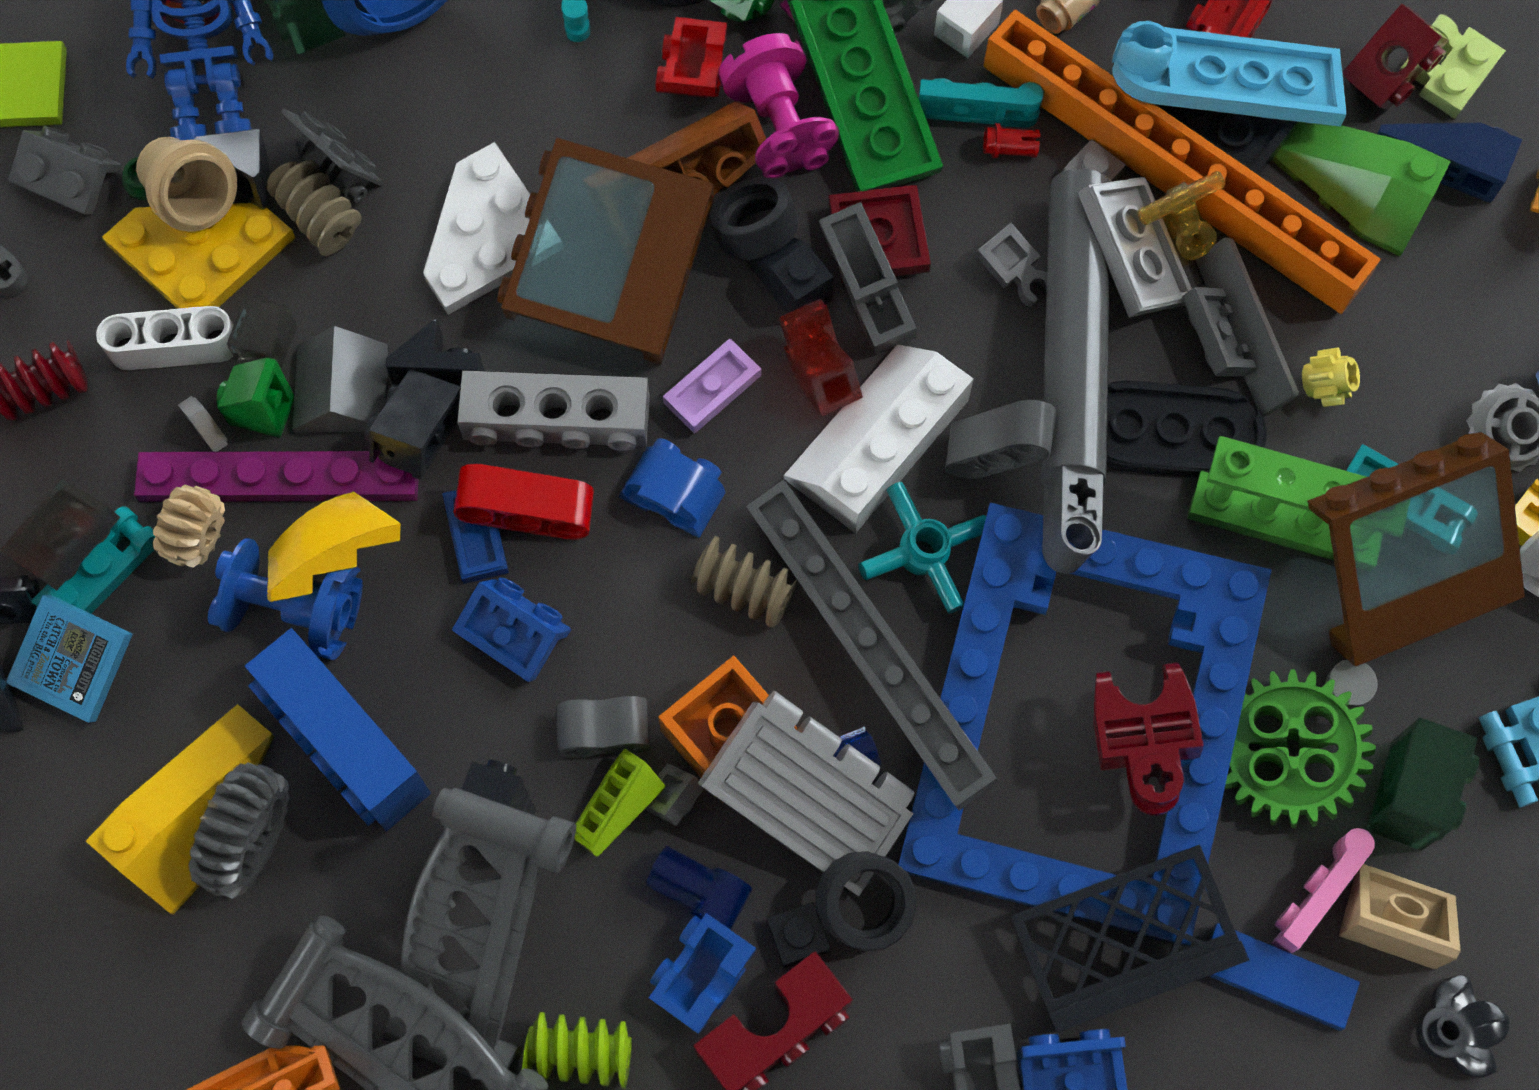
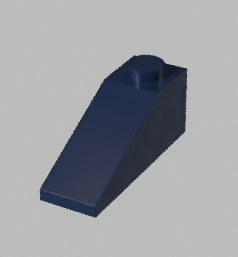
[1377,122,1523,203]

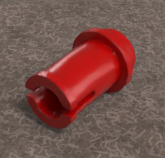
[983,123,1040,159]

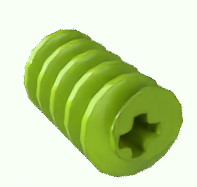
[522,1012,632,1088]

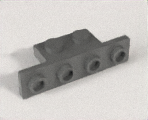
[1182,238,1299,415]

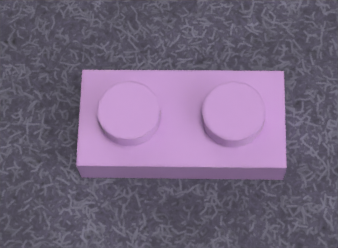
[663,338,761,434]

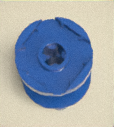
[208,538,363,660]

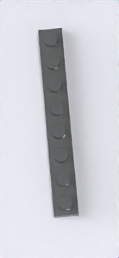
[746,480,999,811]

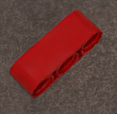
[453,464,594,540]

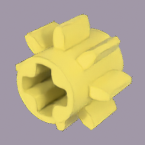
[1302,347,1360,407]

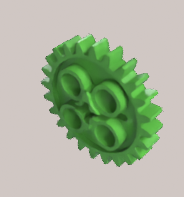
[1224,669,1376,828]

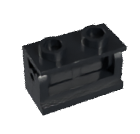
[365,369,461,480]

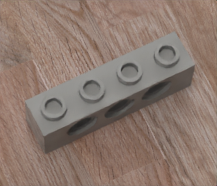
[457,371,650,451]

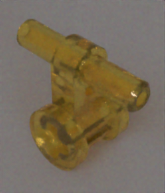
[1137,171,1225,260]

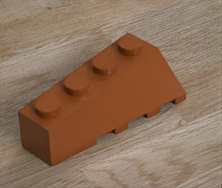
[582,101,766,266]

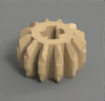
[153,485,225,568]

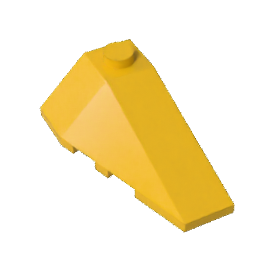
[86,704,274,915]

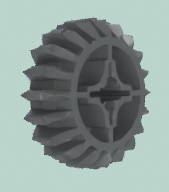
[189,762,290,899]

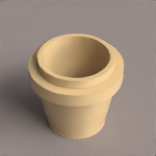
[136,137,237,231]

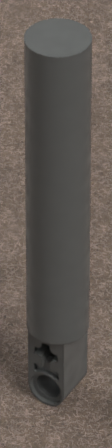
[1041,168,1110,574]

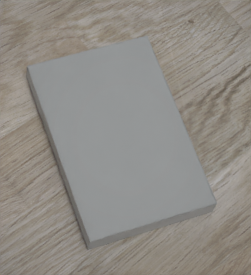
[1077,177,1192,317]

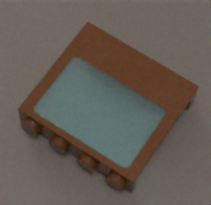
[497,137,714,365]
[1307,432,1525,667]

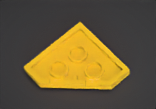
[102,203,296,309]

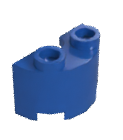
[618,438,726,538]
[649,913,756,1033]

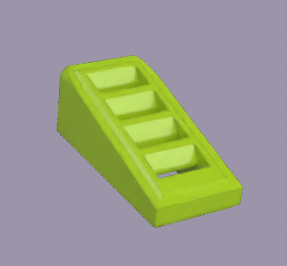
[574,749,666,857]

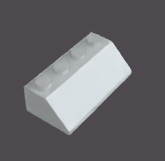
[783,344,973,533]

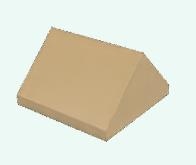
[1339,864,1460,969]

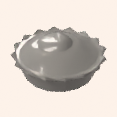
[1466,383,1539,472]

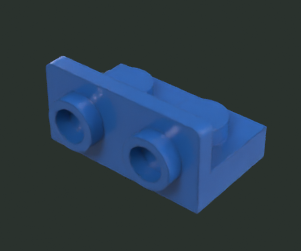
[452,577,571,682]

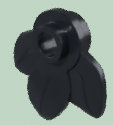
[1416,975,1510,1078]

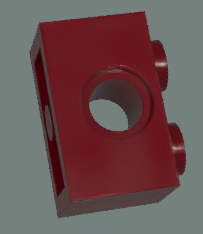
[1342,3,1449,110]

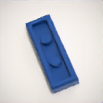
[1209,923,1360,1031]

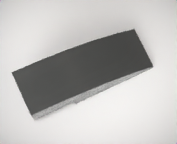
[819,202,916,355]

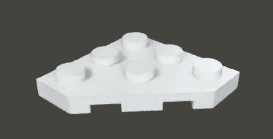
[423,142,564,315]

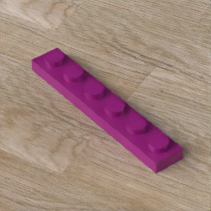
[134,451,418,502]

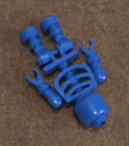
[126,0,273,141]

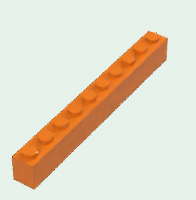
[983,9,1381,315]

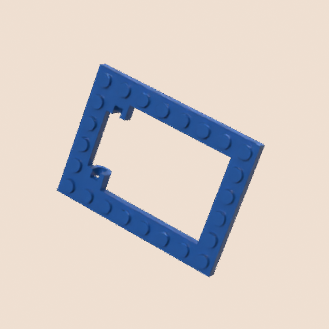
[898,503,1271,948]

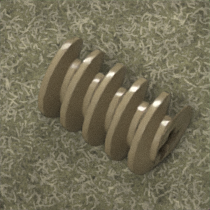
[266,160,362,257]
[691,536,797,628]

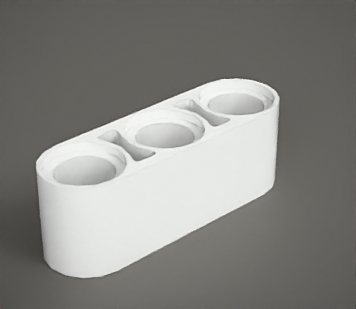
[96,306,241,370]

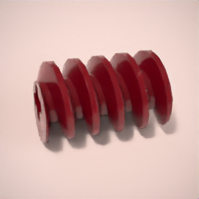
[0,339,88,422]

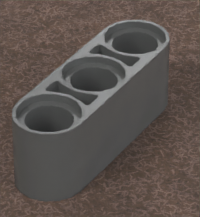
[944,400,1057,479]

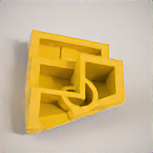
[267,492,401,602]

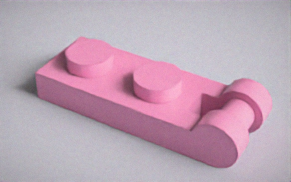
[1272,828,1375,954]

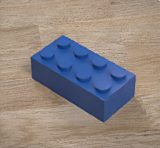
[245,627,431,832]

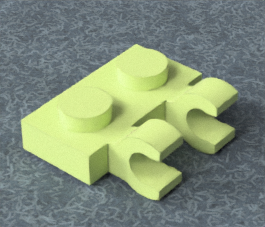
[1400,14,1506,119]

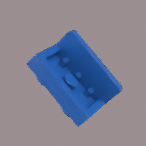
[1017,1029,1127,1090]

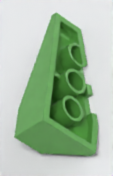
[1272,122,1451,257]

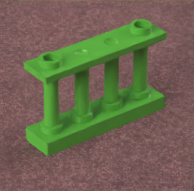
[1187,436,1408,570]

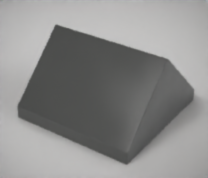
[292,326,389,433]

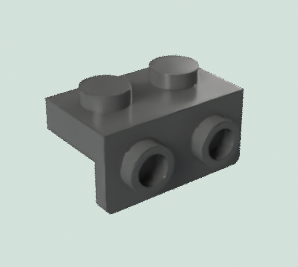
[8,126,121,214]

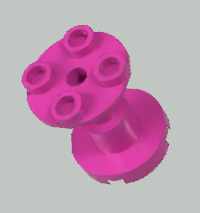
[718,33,839,179]

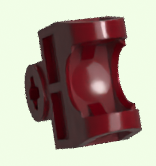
[1093,663,1204,816]

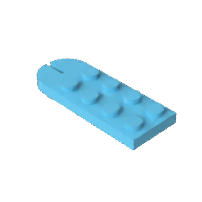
[1112,21,1347,127]

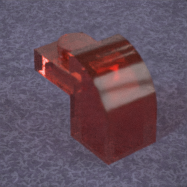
[779,299,863,416]

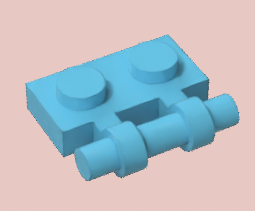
[1478,696,1539,808]

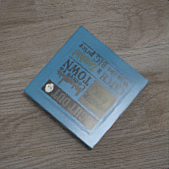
[6,595,133,723]

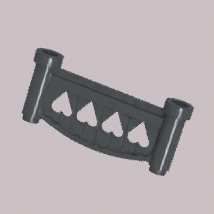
[383,788,576,1090]
[242,916,548,1090]

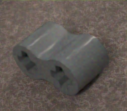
[556,696,650,758]

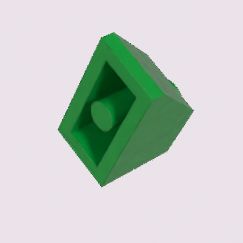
[217,358,294,438]

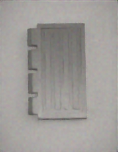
[697,691,914,896]

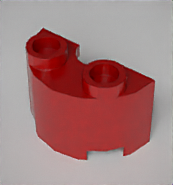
[656,17,727,98]

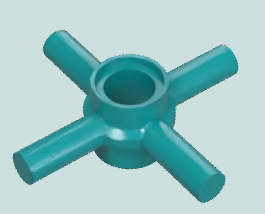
[858,482,986,614]

